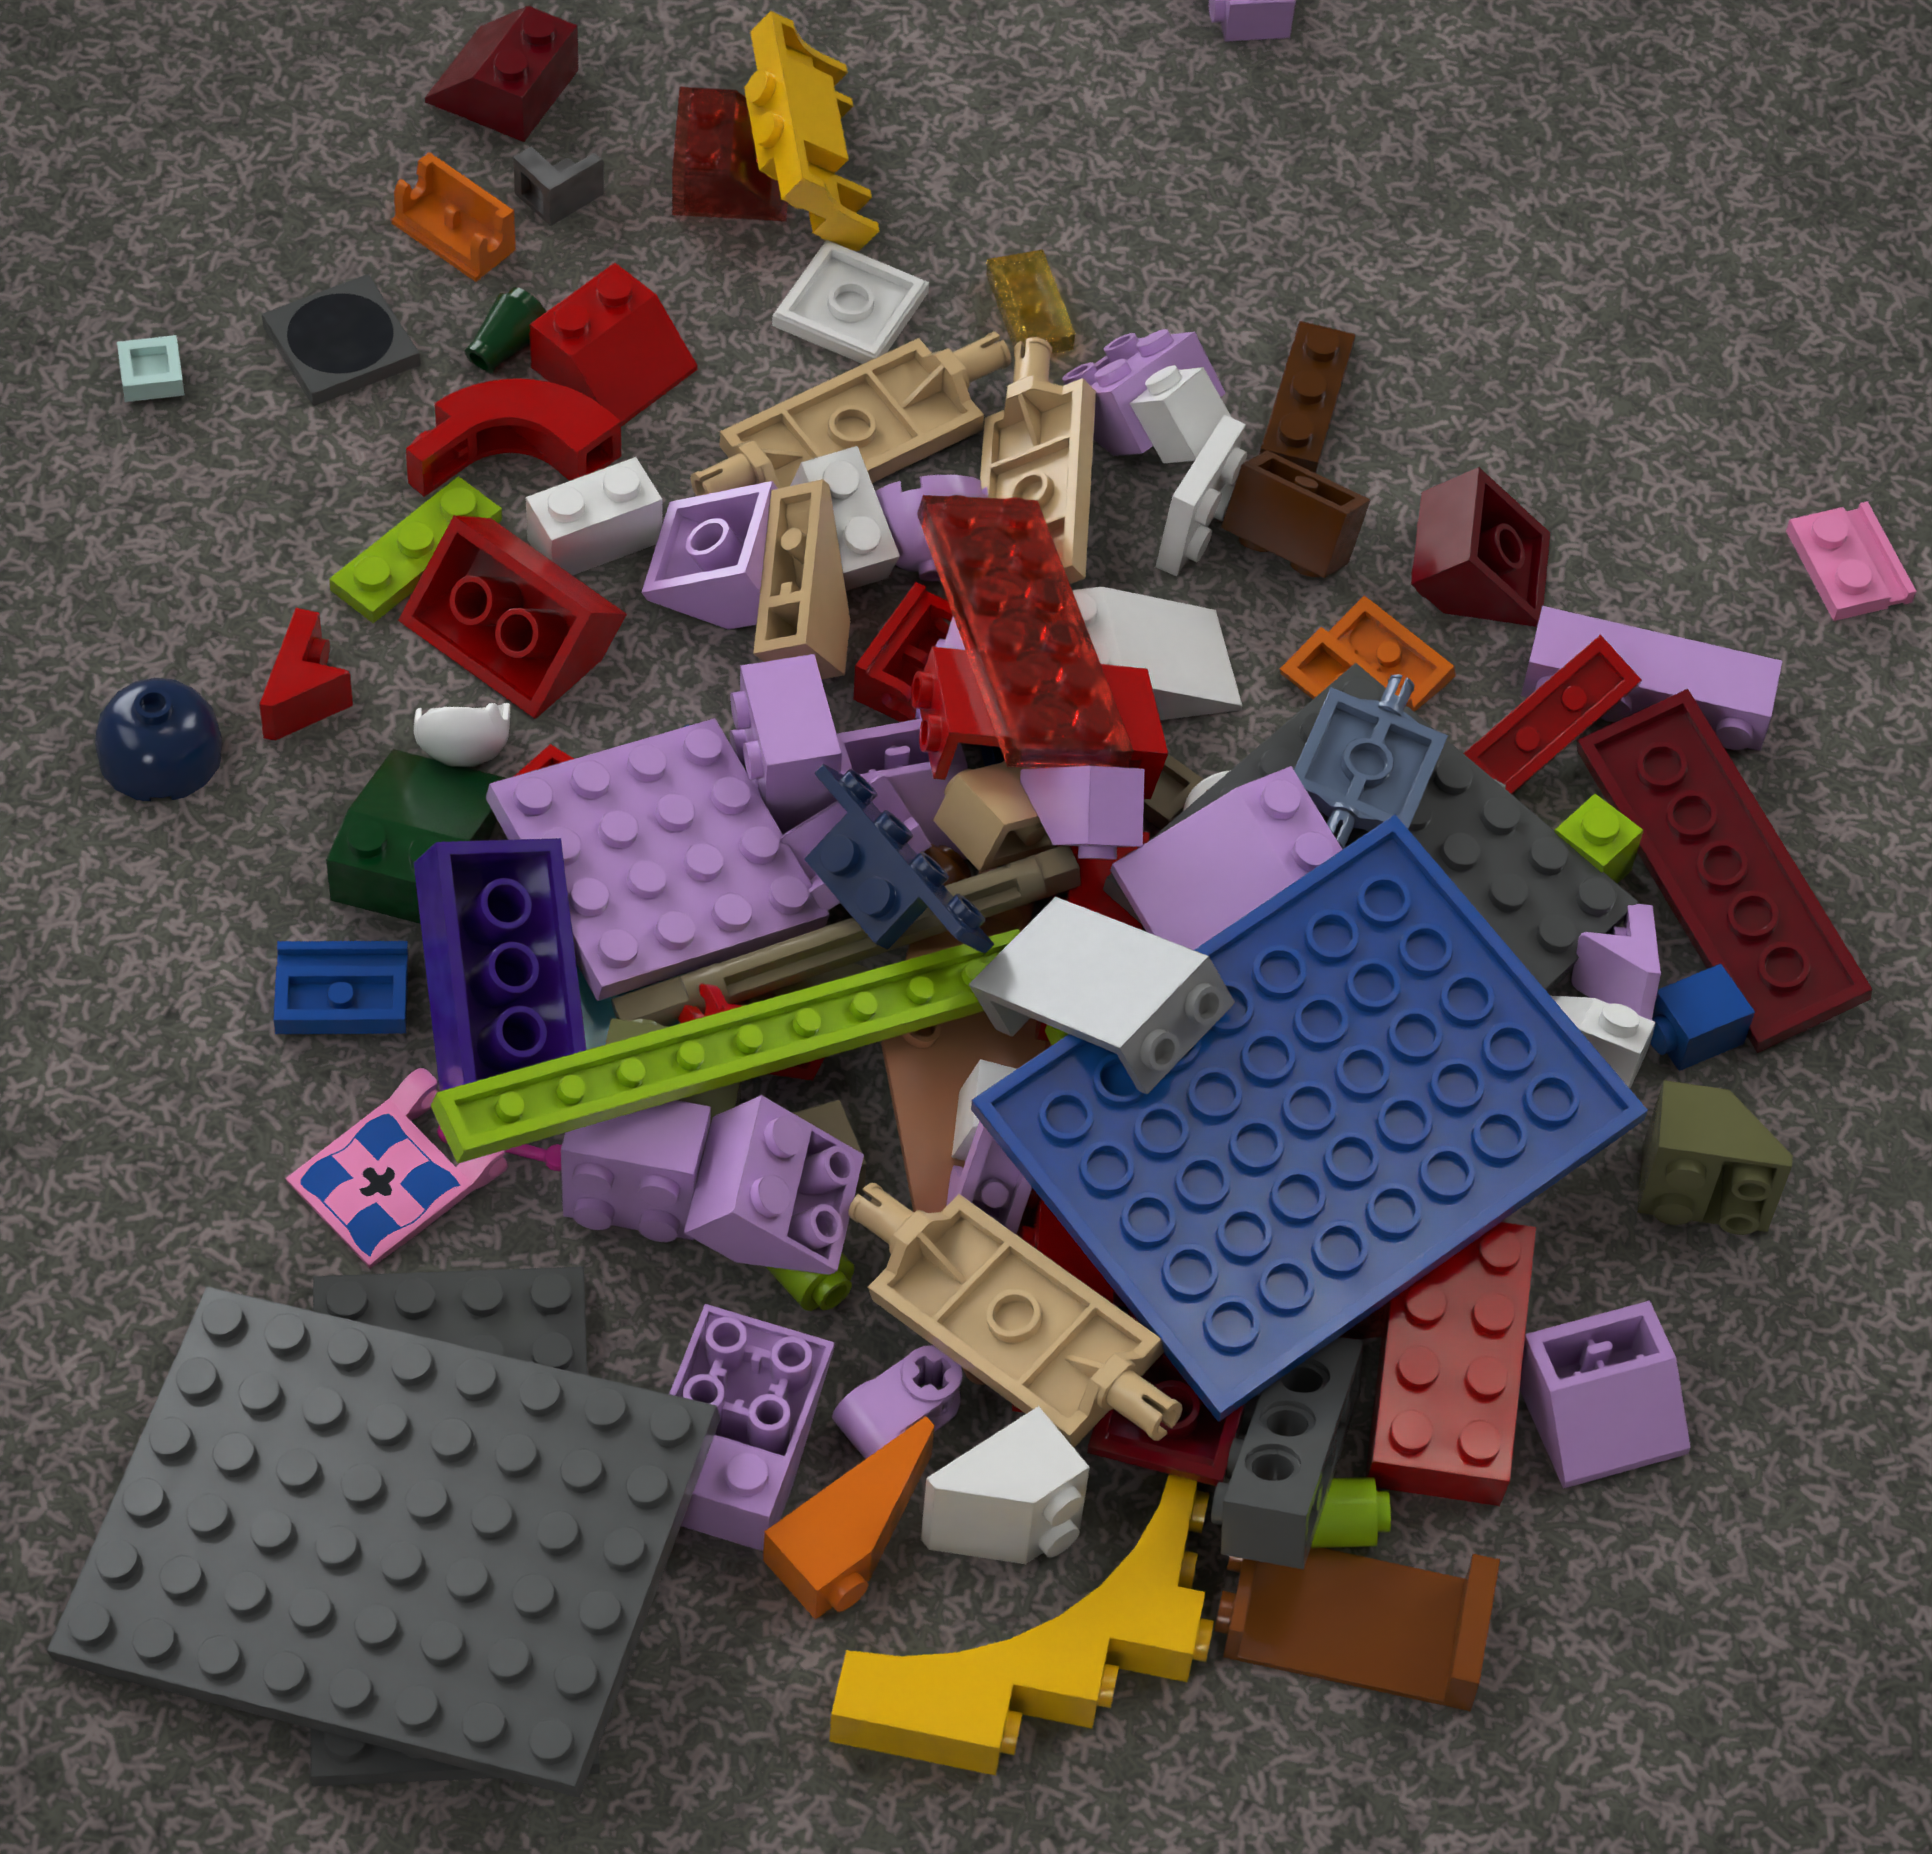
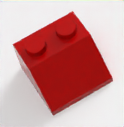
[530,262,698,427]

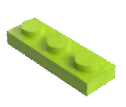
[329,476,502,624]

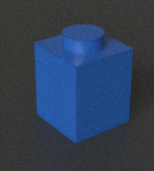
[1651,963,1755,1071]

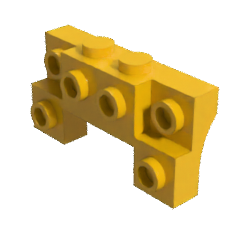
[744,11,880,251]

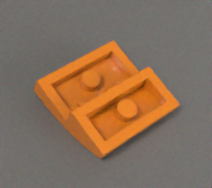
[1280,595,1456,712]

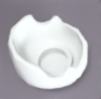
[414,703,510,767]

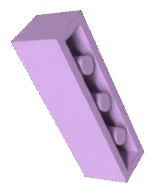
[1521,606,1782,751]

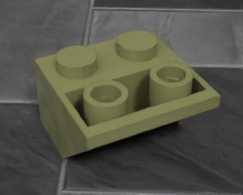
[1637,1080,1793,1235]

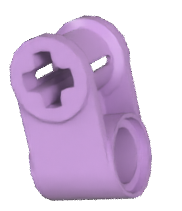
[832,1345,962,1459]

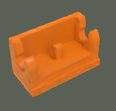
[391,152,516,282]

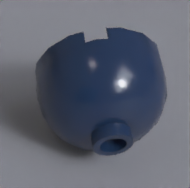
[95,678,223,802]

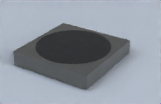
[262,274,420,406]

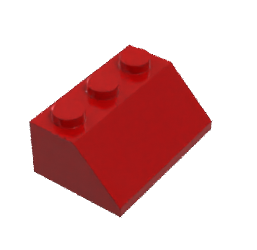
[398,516,627,718]

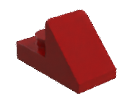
[259,608,353,741]

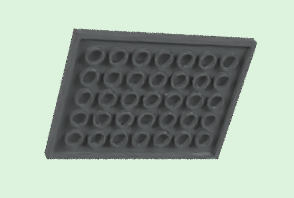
[46,1286,721,1798]

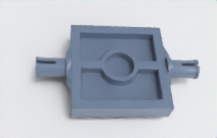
[1294,674,1448,849]

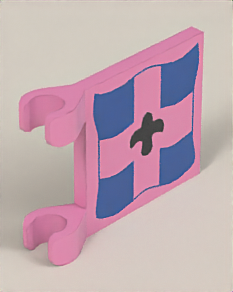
[286,1068,508,1268]

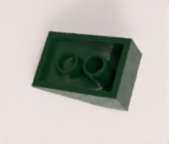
[326,749,507,924]

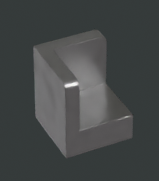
[513,146,604,226]

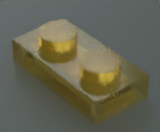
[986,249,1075,354]

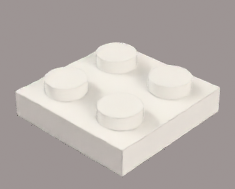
[1156,414,1247,576]

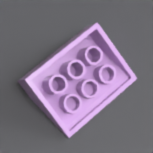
[1110,766,1343,950]

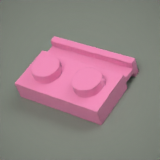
[1786,501,1916,621]

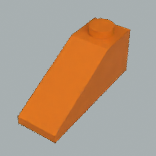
[763,1416,935,1620]

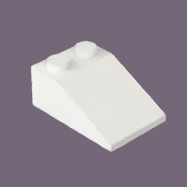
[1038,587,1242,720]

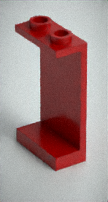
[911,647,1168,799]

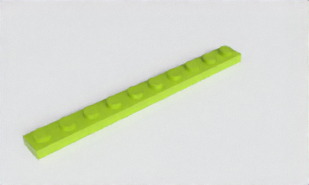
[430,929,1020,1164]

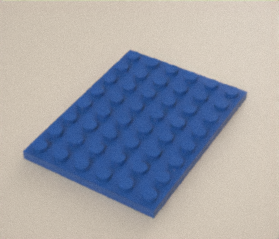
[971,815,1648,1422]

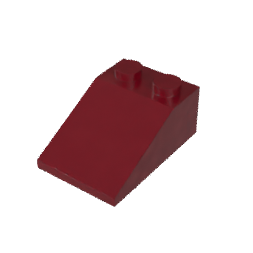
[1087,1310,1246,1486]

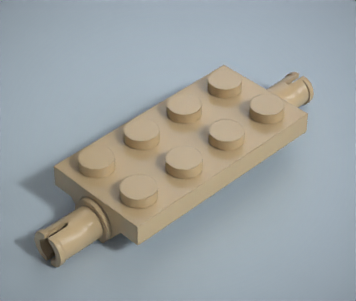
[691,331,1011,496]
[971,337,1096,638]
[848,1182,1182,1448]

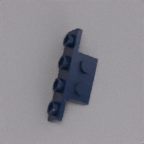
[804,764,994,954]

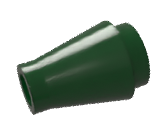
[465,287,546,374]

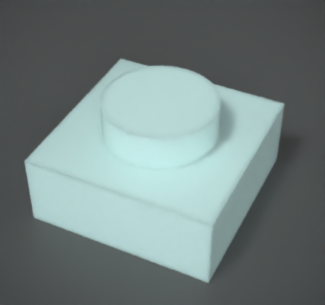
[117,335,185,402]

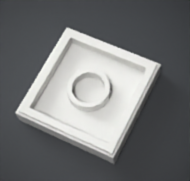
[772,240,929,364]

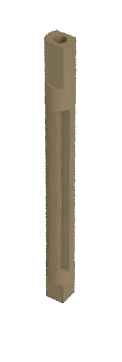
[611,845,1081,1027]

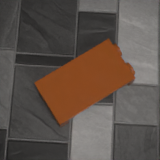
[1214,1548,1500,1711]

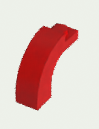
[406,378,622,497]

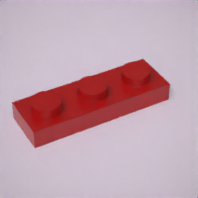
[1463,634,1642,795]

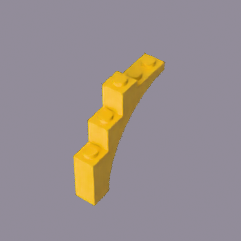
[829,1474,1214,1776]

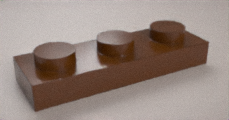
[1260,321,1356,473]

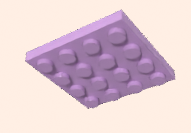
[486,718,829,1001]

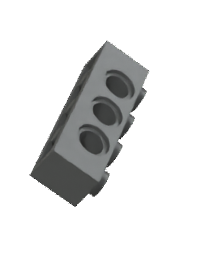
[1211,1337,1363,1569]

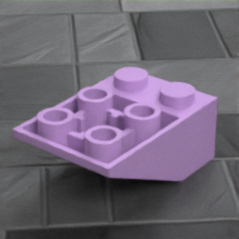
[669,1304,835,1551]

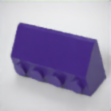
[414,838,587,1091]

